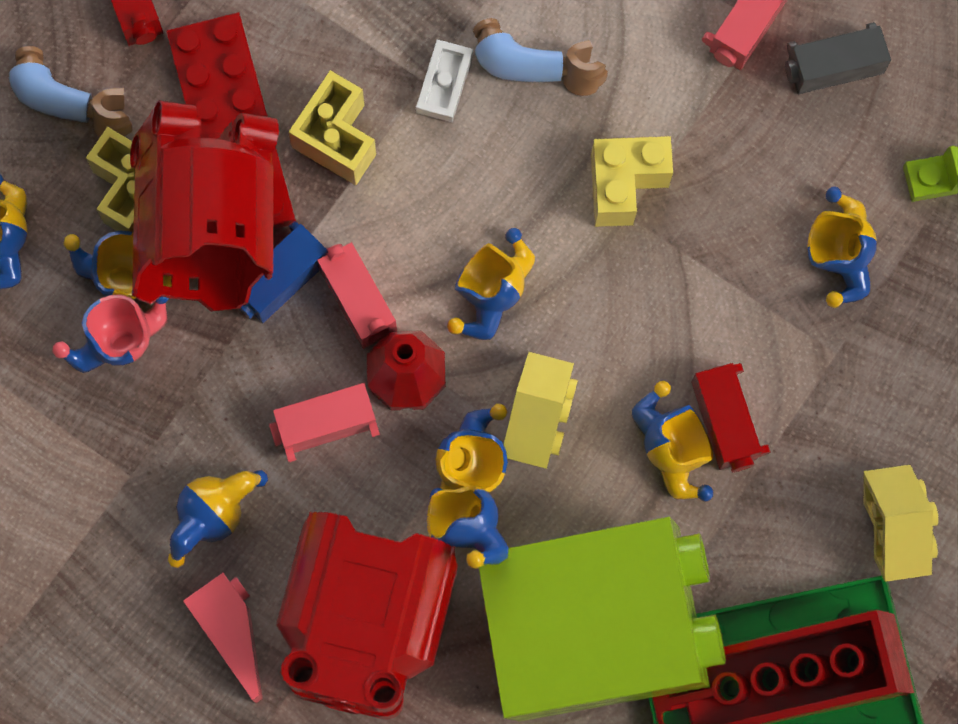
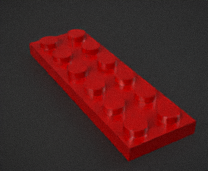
[166,12,296,230]

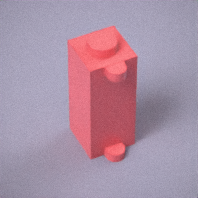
[702,0,787,70]
[317,242,397,349]
[269,383,380,462]

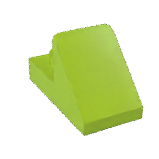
[903,145,958,202]

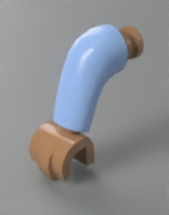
[473,18,608,96]
[9,46,132,138]

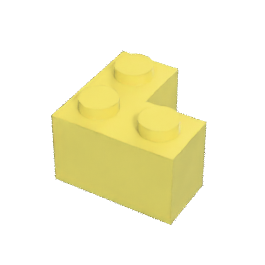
[289,70,376,185]
[86,127,135,232]
[591,136,673,227]
[504,352,578,469]
[863,465,938,582]

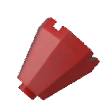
[367,330,446,411]

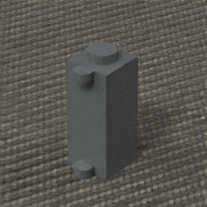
[785,22,891,95]

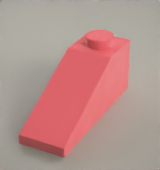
[183,573,263,703]

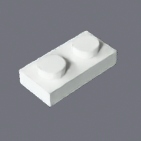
[416,39,473,123]

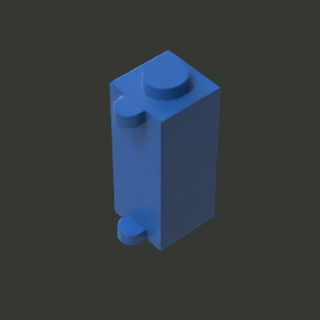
[239,221,328,323]

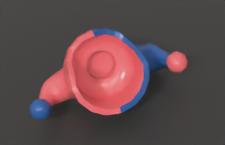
[52,295,169,373]

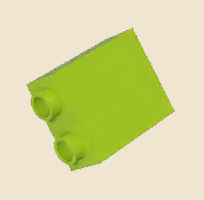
[479,516,725,722]

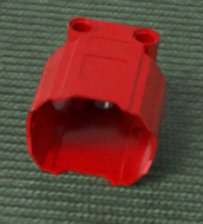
[130,100,279,312]
[276,512,458,720]

